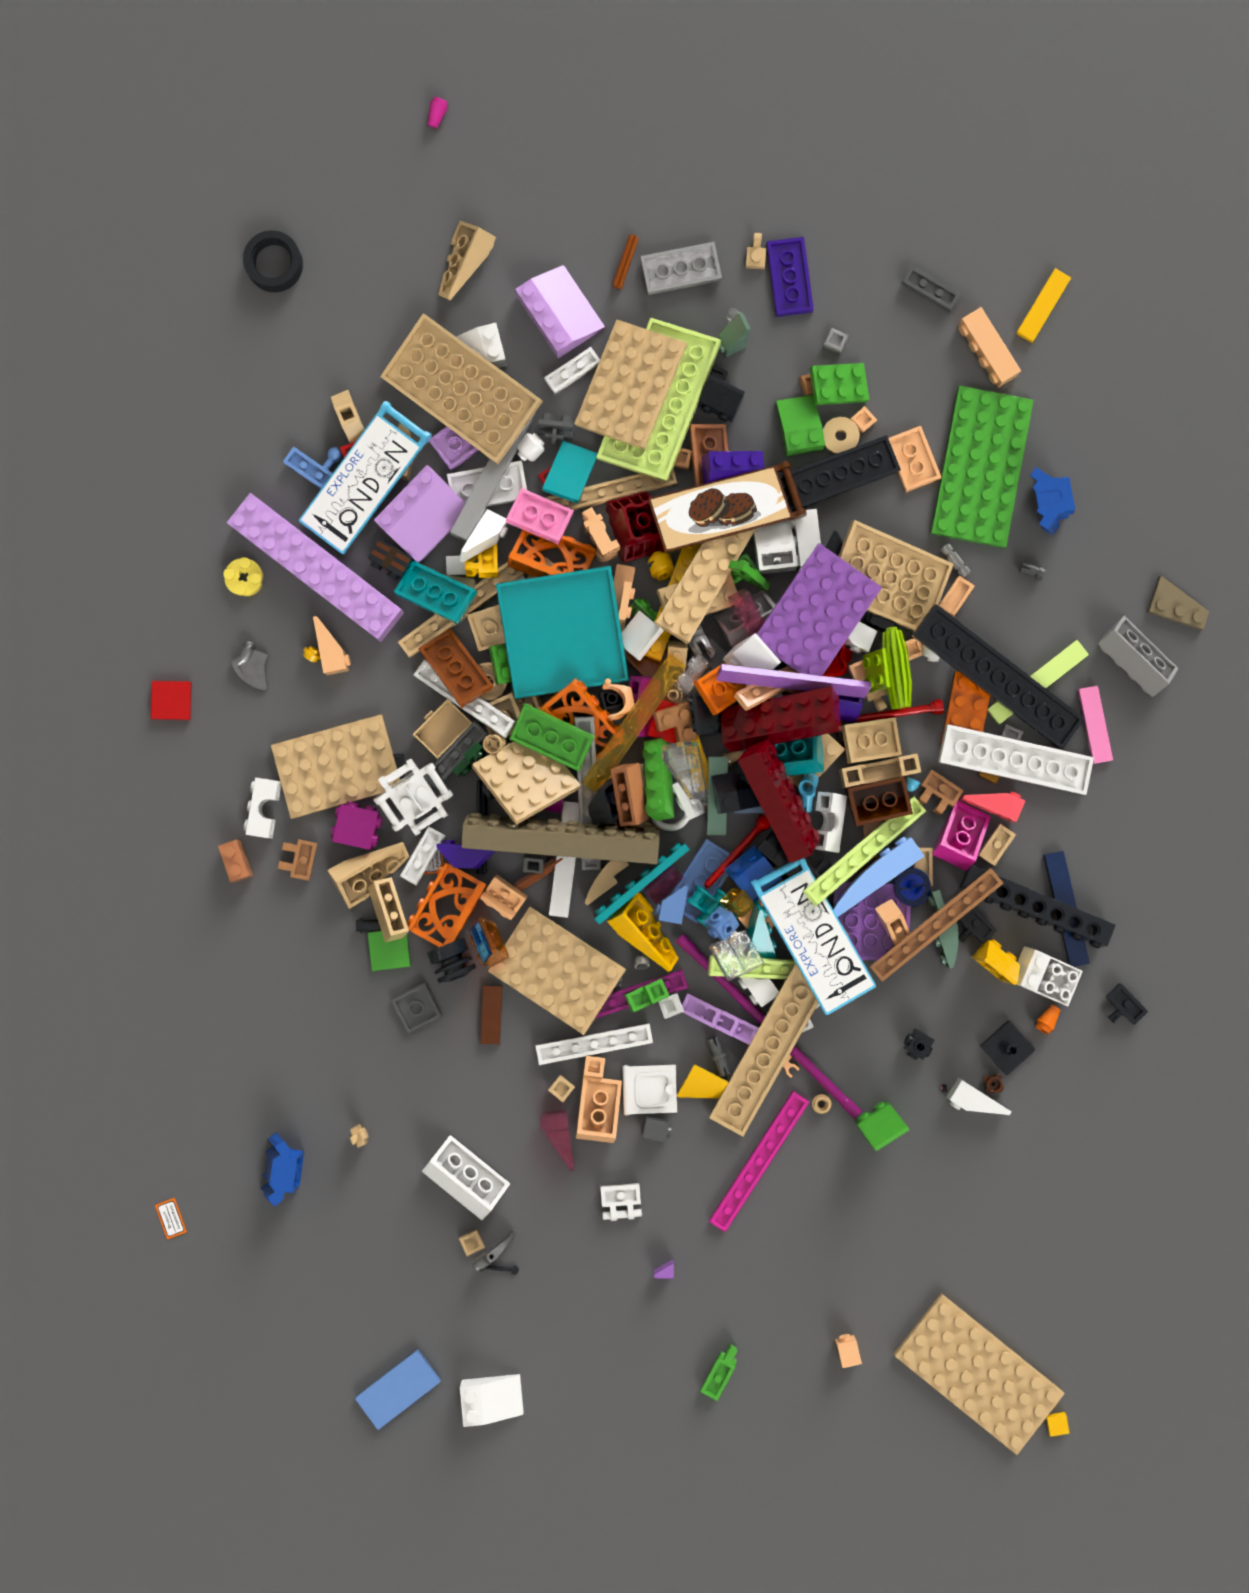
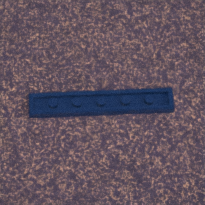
[1043,851,1090,967]

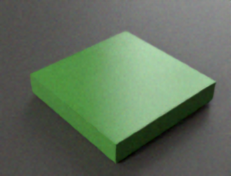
[368,931,411,971]

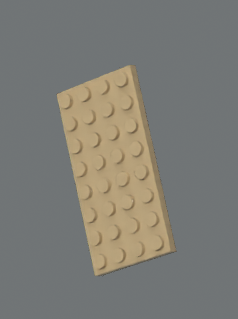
[380,313,543,465]
[894,1293,1065,1455]

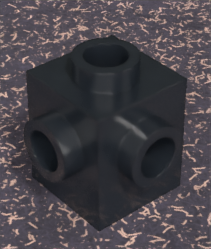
[903,1028,935,1060]

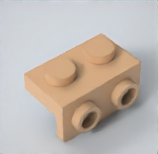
[480,874,528,920]

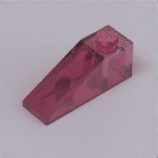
[540,1110,575,1171]

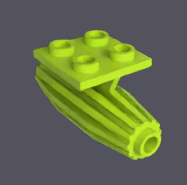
[862,627,912,709]

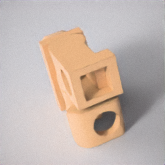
[582,507,620,562]

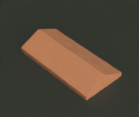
[690,424,728,486]

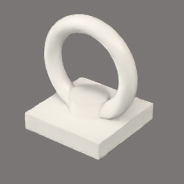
[650,778,706,831]

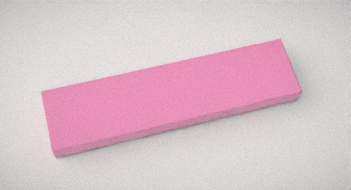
[1077,686,1113,764]

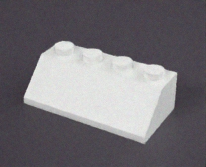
[422,1135,510,1220]

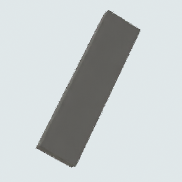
[424,721,489,789]

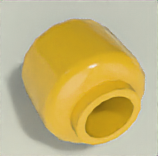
[647,551,674,581]

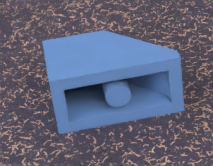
[656,884,689,924]

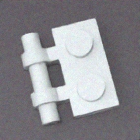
[601,1183,642,1221]

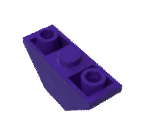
[436,840,496,868]

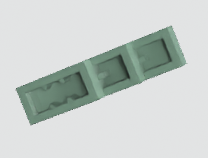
[707,757,728,835]

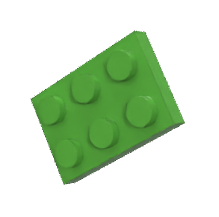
[809,363,870,405]

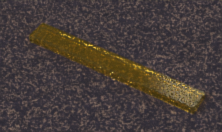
[581,654,686,792]

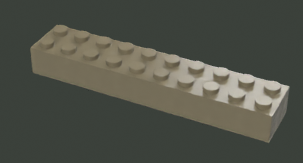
[462,812,659,864]

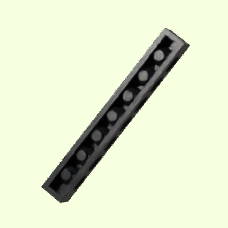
[959,865,1116,949]

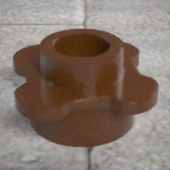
[983,1073,1004,1094]

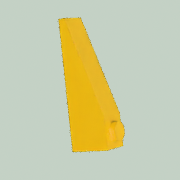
[607,892,679,972]

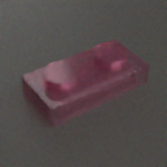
[643,865,684,904]

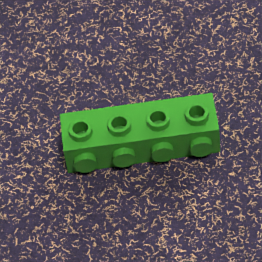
[642,738,675,821]

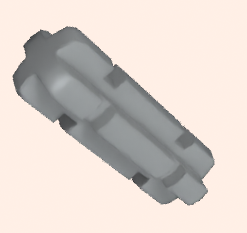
[941,544,970,578]

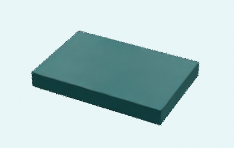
[542,441,598,504]

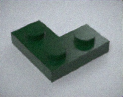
[452,742,485,777]

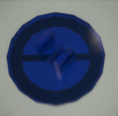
[894,868,931,906]

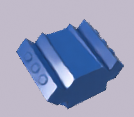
[1030,467,1075,535]
[261,1132,304,1207]

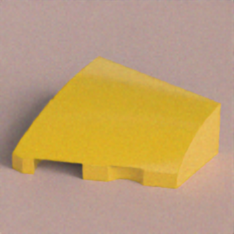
[677,1064,729,1099]

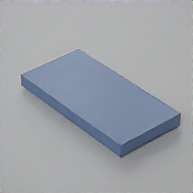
[671,838,738,924]
[355,1349,441,1430]

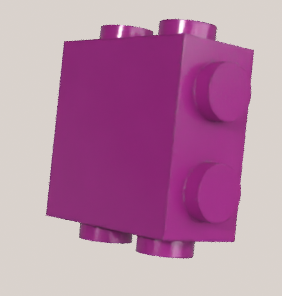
[330,801,383,850]

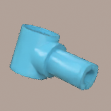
[798,773,819,812]

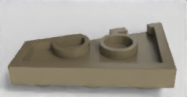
[1147,576,1209,631]

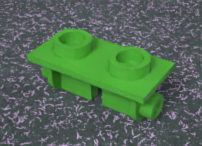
[630,597,658,622]

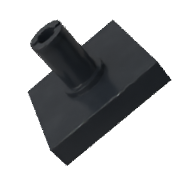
[980,1021,1035,1076]

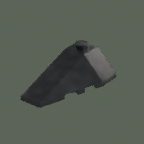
[711,773,760,814]

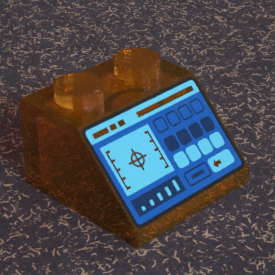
[469,917,510,968]

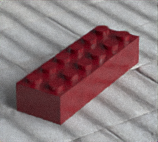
[721,686,841,753]
[737,739,820,863]

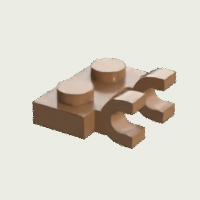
[917,770,964,816]
[278,839,318,881]

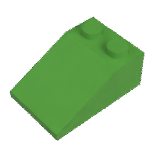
[776,395,825,457]
[855,1101,909,1151]

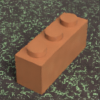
[610,763,649,826]

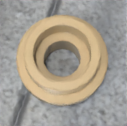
[812,1094,831,1114]

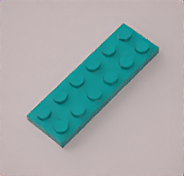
[594,843,690,925]

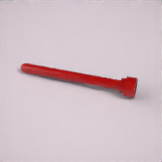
[852,699,944,723]
[704,814,771,888]

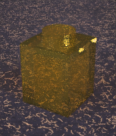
[720,888,755,918]

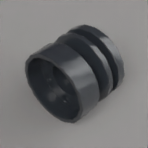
[427,937,477,983]

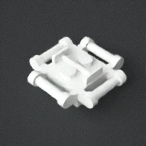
[374,759,453,836]

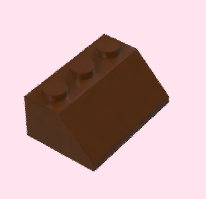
[845,776,913,826]

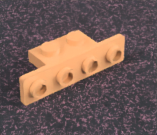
[614,564,635,633]

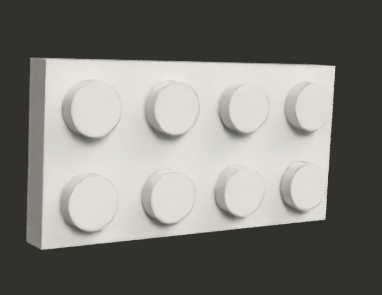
[447,460,527,507]

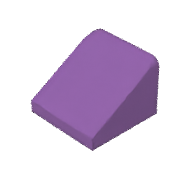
[654,1259,674,1279]

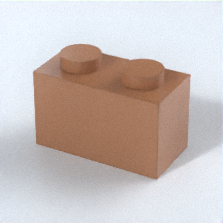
[218,839,254,882]

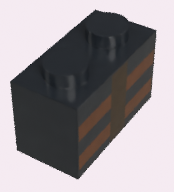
[368,538,414,580]

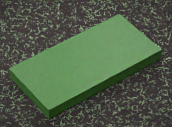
[510,703,595,771]

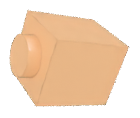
[835,1334,862,1368]

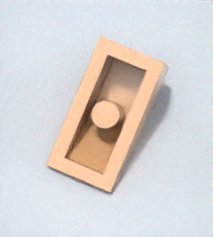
[875,899,910,946]

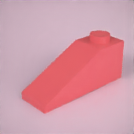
[959,792,1025,822]

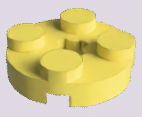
[223,557,264,597]

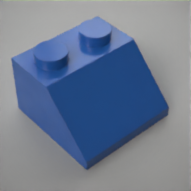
[724,846,783,904]

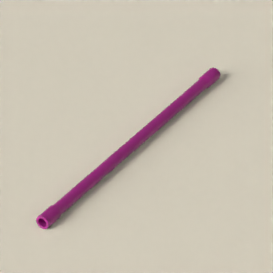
[675,933,862,1119]

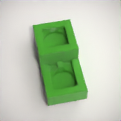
[624,978,669,1013]

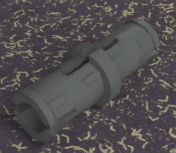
[707,1036,731,1077]

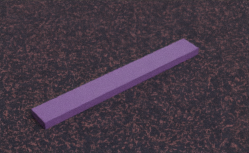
[716,664,871,698]

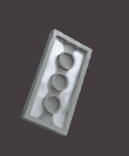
[640,242,722,295]

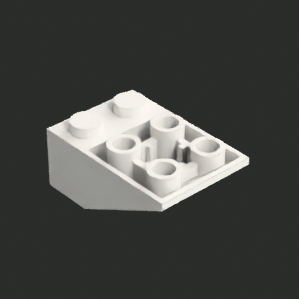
[753,520,798,574]
[1016,946,1083,1006]

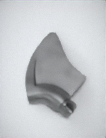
[231,641,269,691]
[472,1231,515,1271]

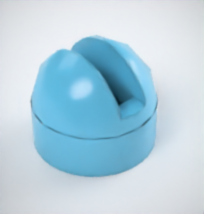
[905,776,920,792]

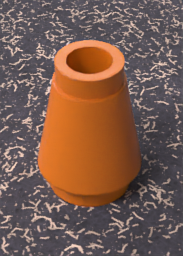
[1035,1005,1061,1035]

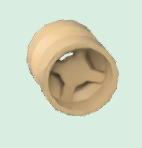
[483,734,507,754]

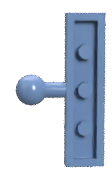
[283,446,343,489]

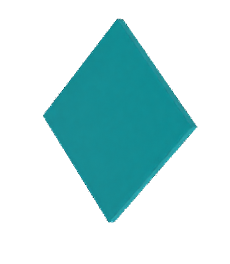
[496,566,629,699]

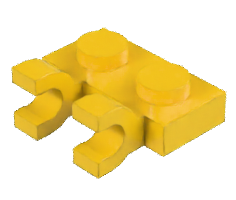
[465,544,498,578]

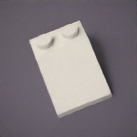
[456,323,507,368]
[460,1374,524,1427]

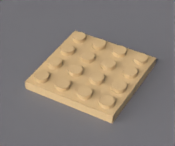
[472,741,580,825]

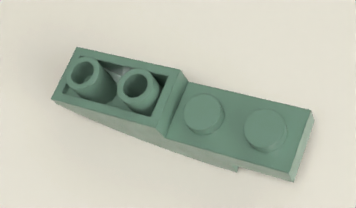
[928,890,958,969]

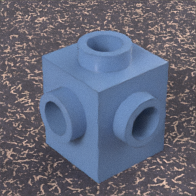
[704,906,740,941]

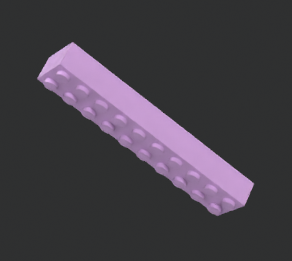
[227,493,404,642]

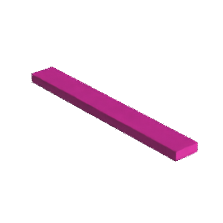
[709,1091,809,1232]

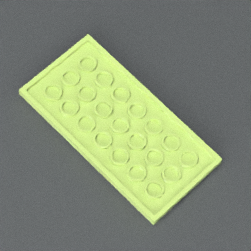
[596,318,722,483]

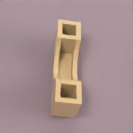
[839,753,921,789]

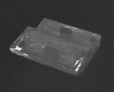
[676,653,713,701]
[709,930,764,981]

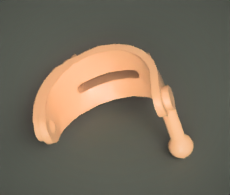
[602,678,635,720]

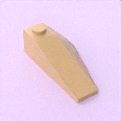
[438,221,496,300]
[327,842,410,909]

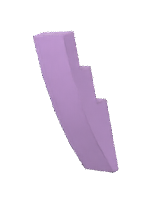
[682,993,759,1045]

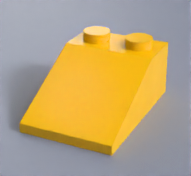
[972,939,1020,985]

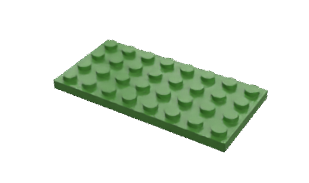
[930,385,1034,548]

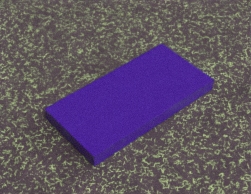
[766,237,814,317]

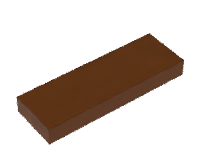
[480,985,503,1045]

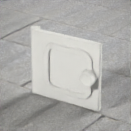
[622,1065,677,1115]

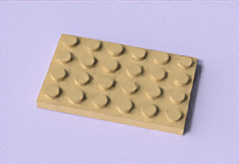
[574,320,687,450]
[838,520,954,631]
[271,714,400,819]
[488,907,627,1035]

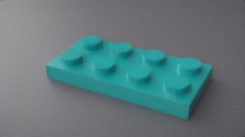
[394,561,477,625]

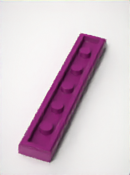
[595,969,688,1019]

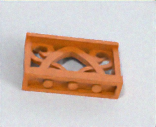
[507,530,597,578]
[539,678,625,762]
[407,862,487,947]

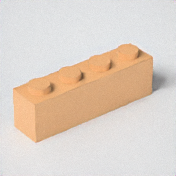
[958,307,1021,388]

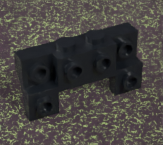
[757,830,832,879]

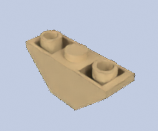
[331,390,365,443]

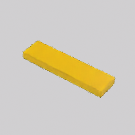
[1016,268,1071,343]

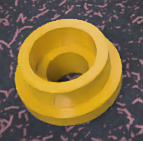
[303,646,321,663]

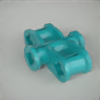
[686,885,738,929]

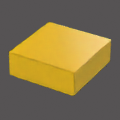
[1046,1412,1070,1437]

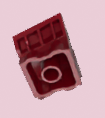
[606,491,664,563]

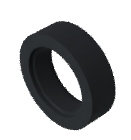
[243,230,303,292]

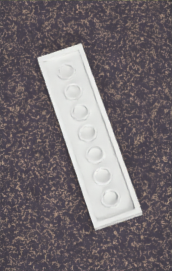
[938,724,1094,795]

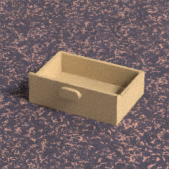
[413,699,472,759]

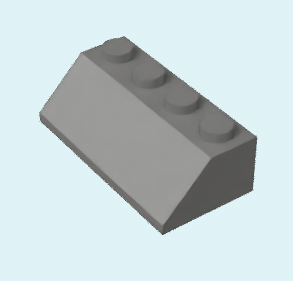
[1098,616,1179,697]

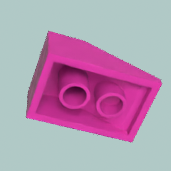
[932,800,991,871]

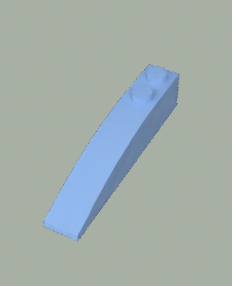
[832,837,925,917]

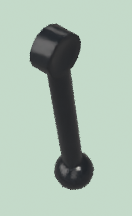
[480,1266,519,1275]

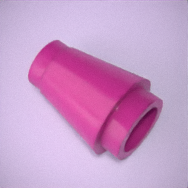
[427,97,448,129]

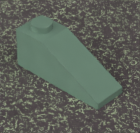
[718,312,751,357]

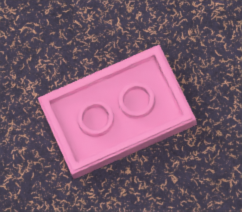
[506,488,574,545]

